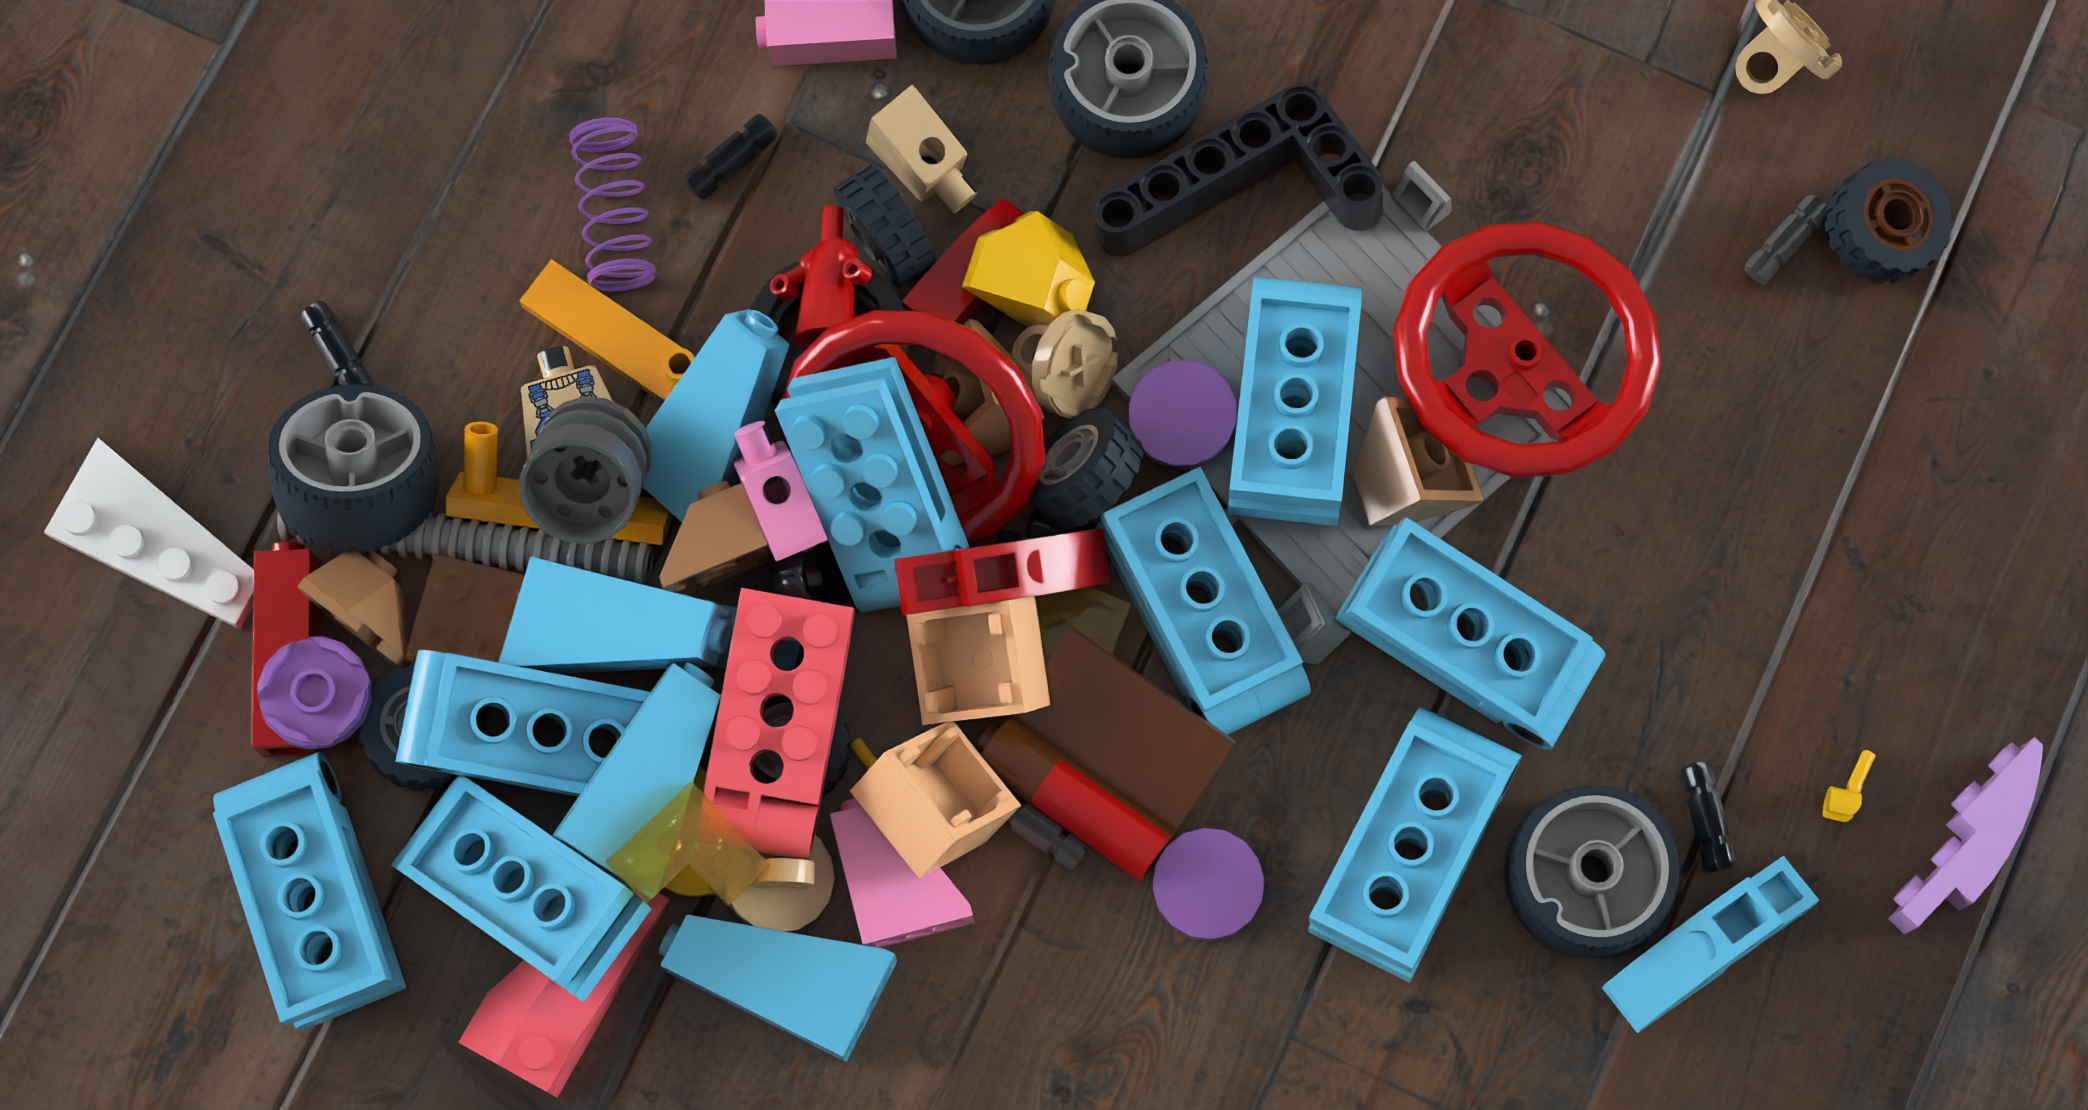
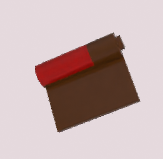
[975,627,1237,882]

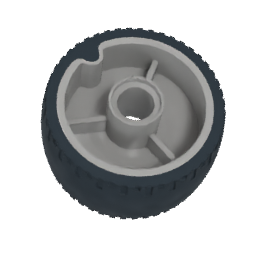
[1048,0,1208,159]
[268,384,438,552]
[1505,785,1680,958]

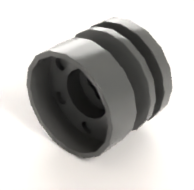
[519,397,652,544]

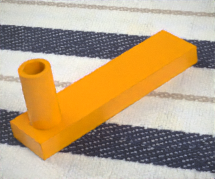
[519,259,695,403]
[446,422,673,545]

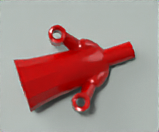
[770,205,872,349]

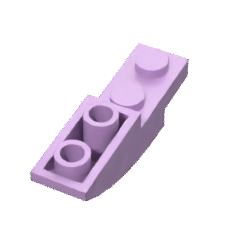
[1888,737,2043,935]

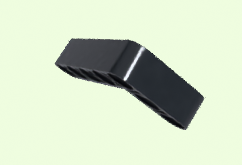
[1094,84,1383,256]

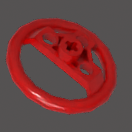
[1393,222,1661,478]
[782,310,1045,543]

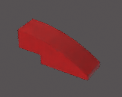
[902,197,1025,325]

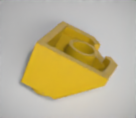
[962,211,1095,328]

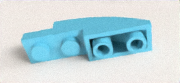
[1602,856,1819,1033]

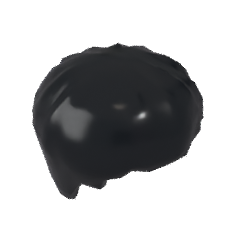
[767,540,854,606]

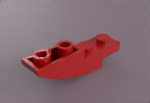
[894,528,1110,615]

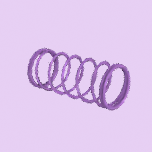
[569,118,657,292]

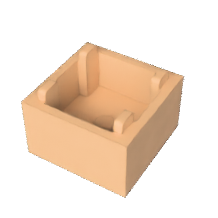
[906,596,1051,725]
[850,721,1021,879]

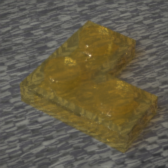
[605,781,770,906]

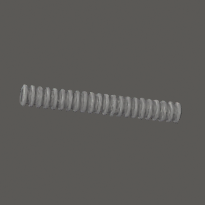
[277,512,654,585]

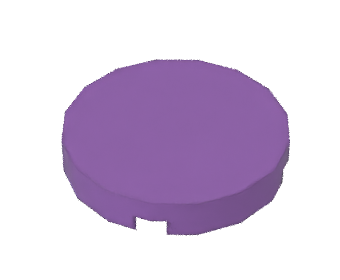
[1129,360,1237,469]
[257,636,372,749]
[1152,828,1264,942]

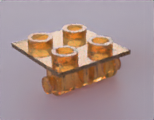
[404,554,525,663]

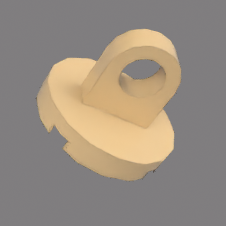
[1735,0,1842,94]
[1012,309,1118,418]
[721,835,835,932]

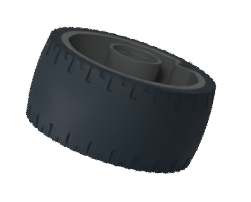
[901,0,1056,65]

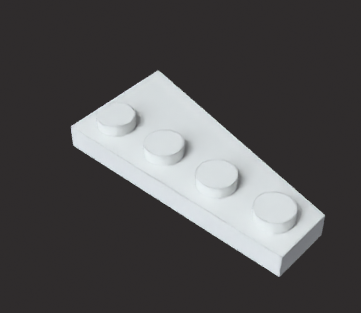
[44,438,254,629]

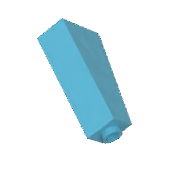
[642,309,790,522]
[499,556,732,674]
[552,662,721,900]
[658,915,897,1062]

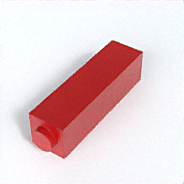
[251,542,321,757]

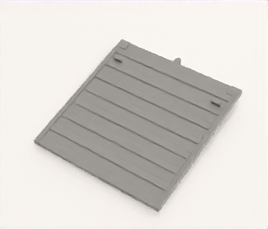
[1111,186,1571,613]

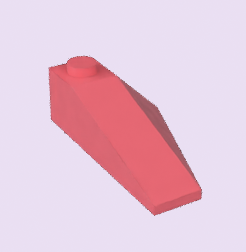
[458,887,670,1098]

